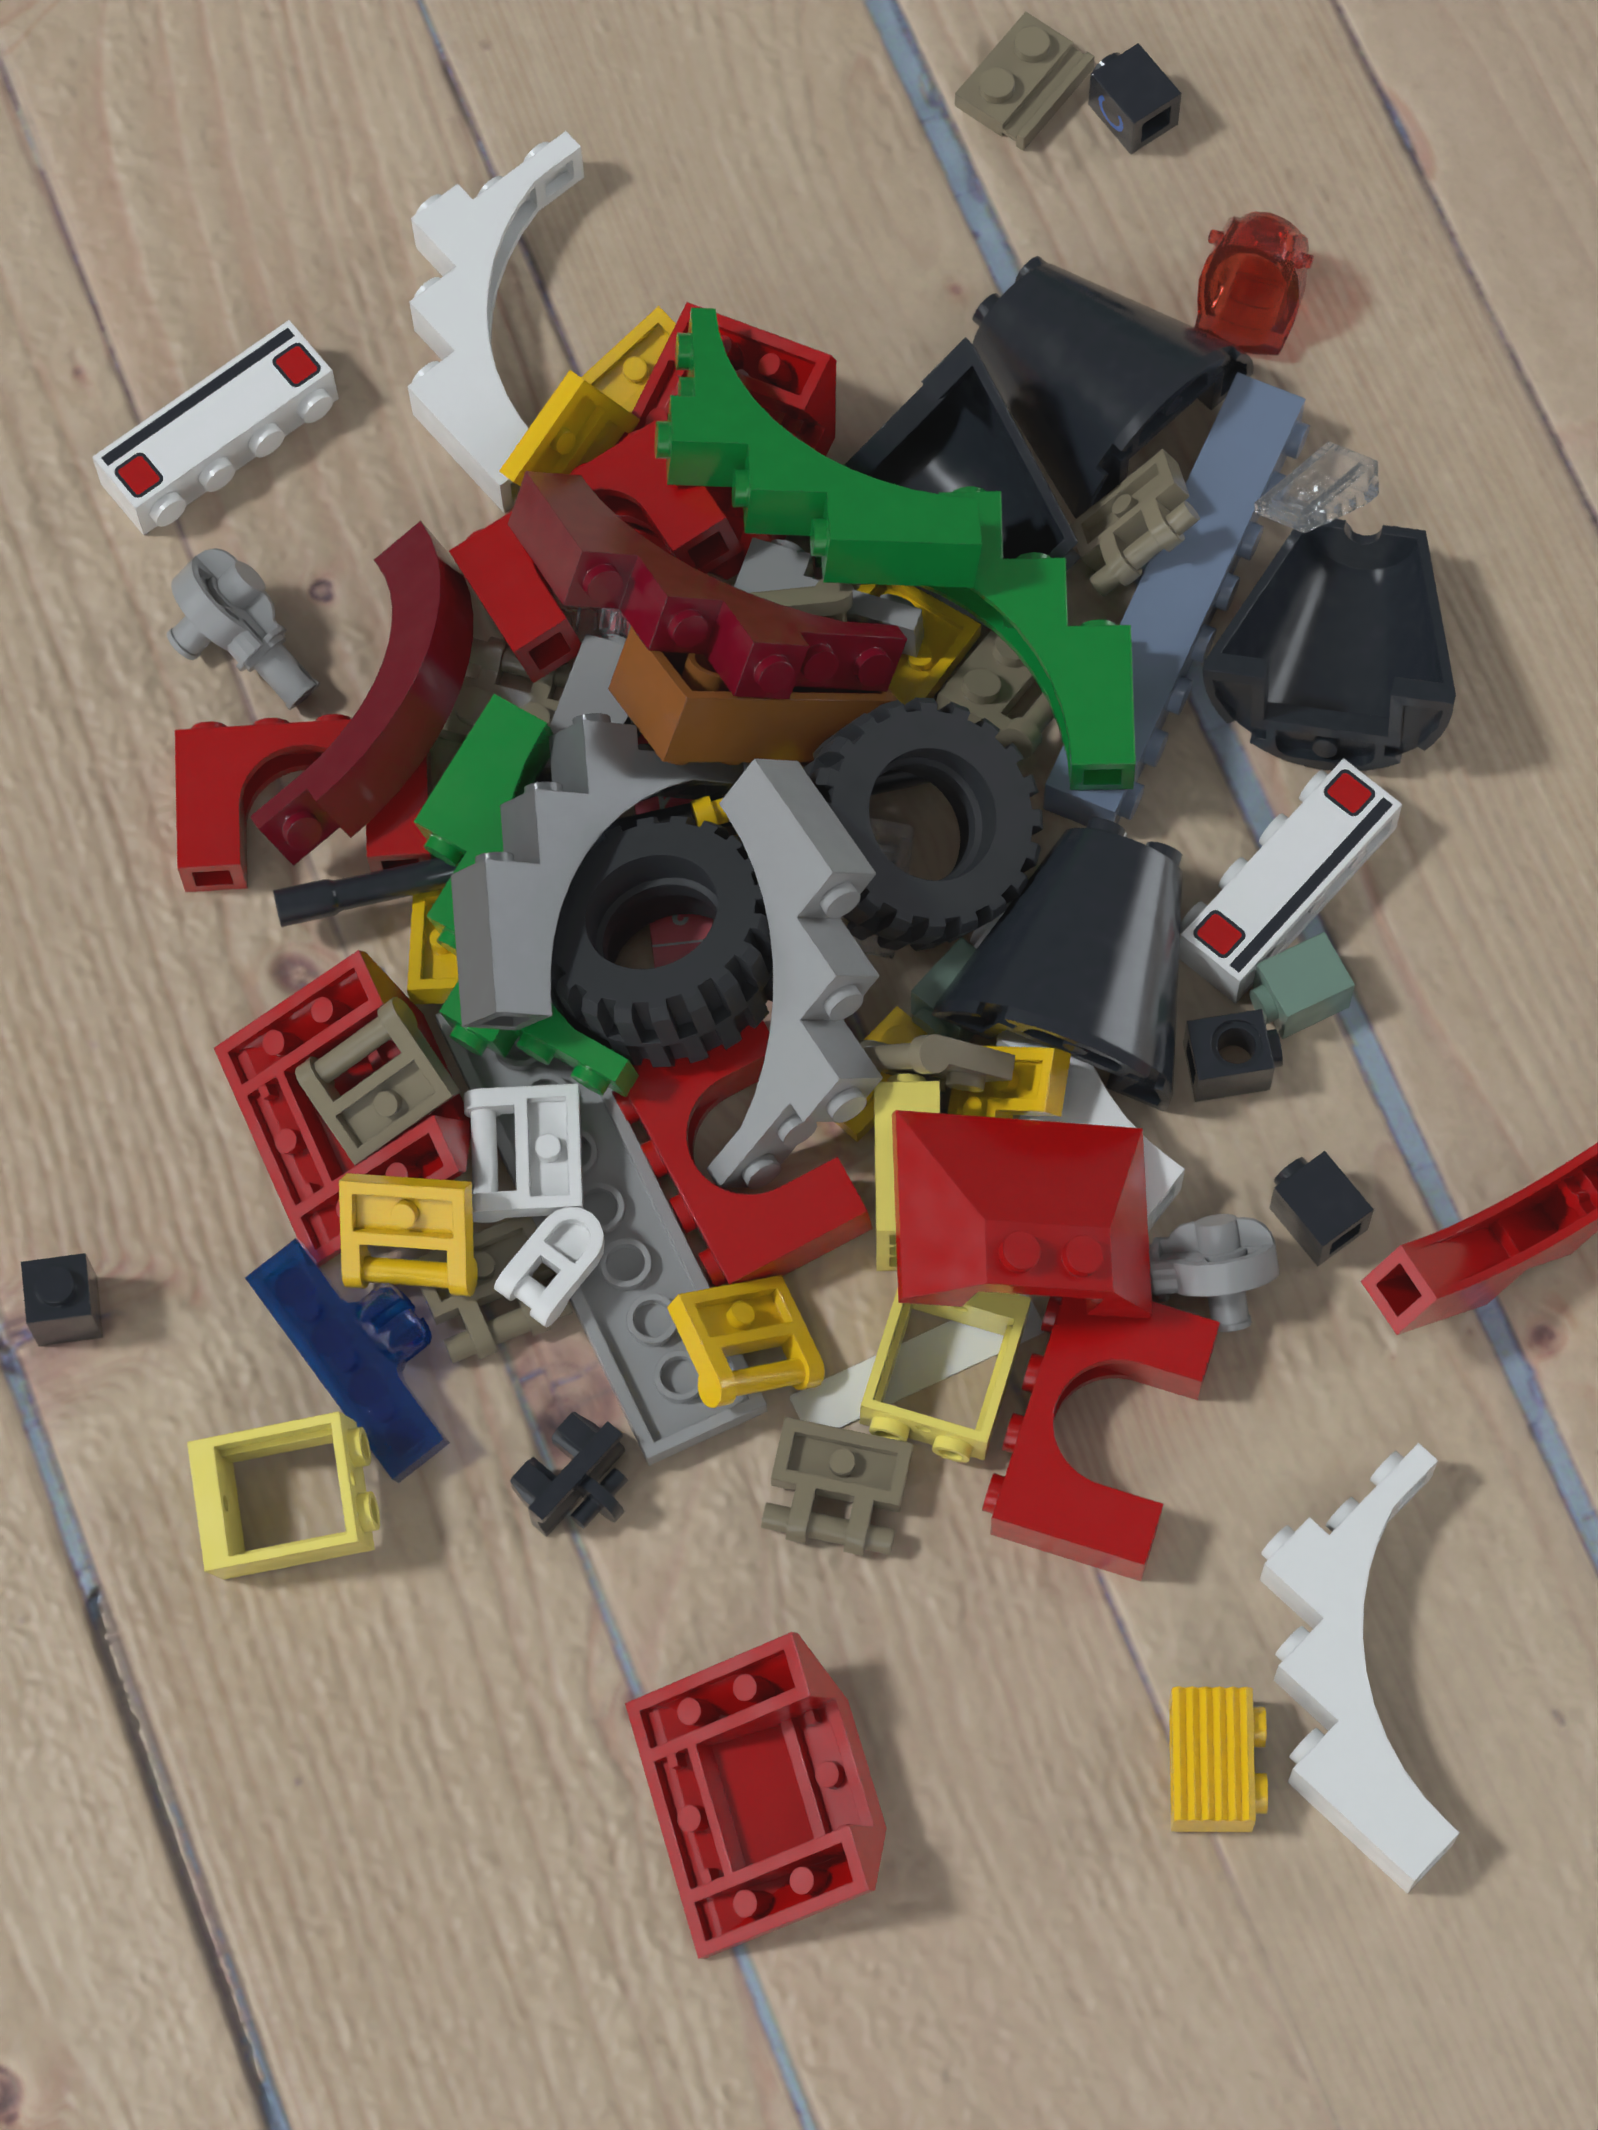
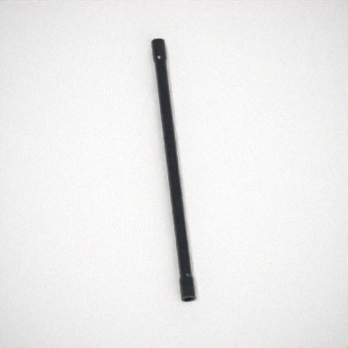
[273,771,930,927]

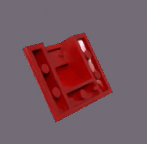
[617,302,837,580]
[214,950,471,1269]
[892,1110,1153,1319]
[625,1632,887,1959]

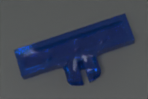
[245,1238,450,1483]

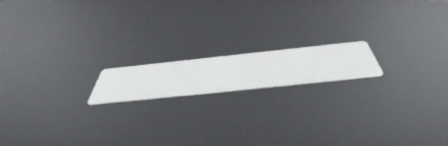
[790,1294,1044,1428]

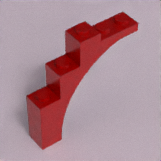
[1360,1142,1598,1335]

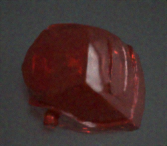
[1194,211,1314,355]

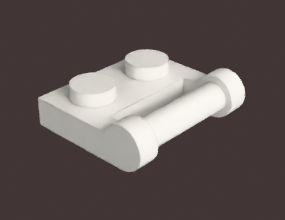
[464,1084,583,1223]

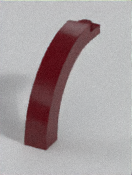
[250,520,473,866]

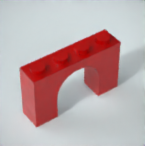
[449,418,743,683]
[175,714,435,892]
[611,1020,873,1287]
[982,1296,1220,1582]

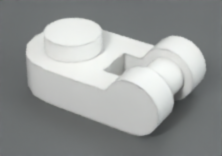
[494,1207,605,1328]

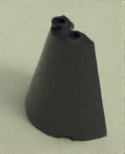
[972,256,1254,519]
[844,337,1081,629]
[1202,515,1456,771]
[932,817,1183,1111]

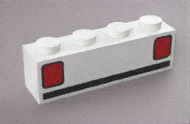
[92,320,339,535]
[1179,758,1402,1004]

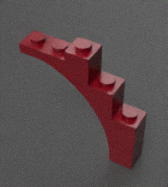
[508,471,907,699]

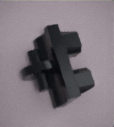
[510,1412,628,1537]

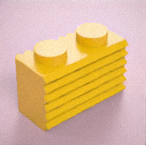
[1169,1686,1268,1832]

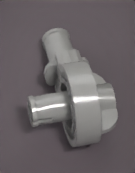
[167,548,320,710]
[1149,1214,1279,1332]

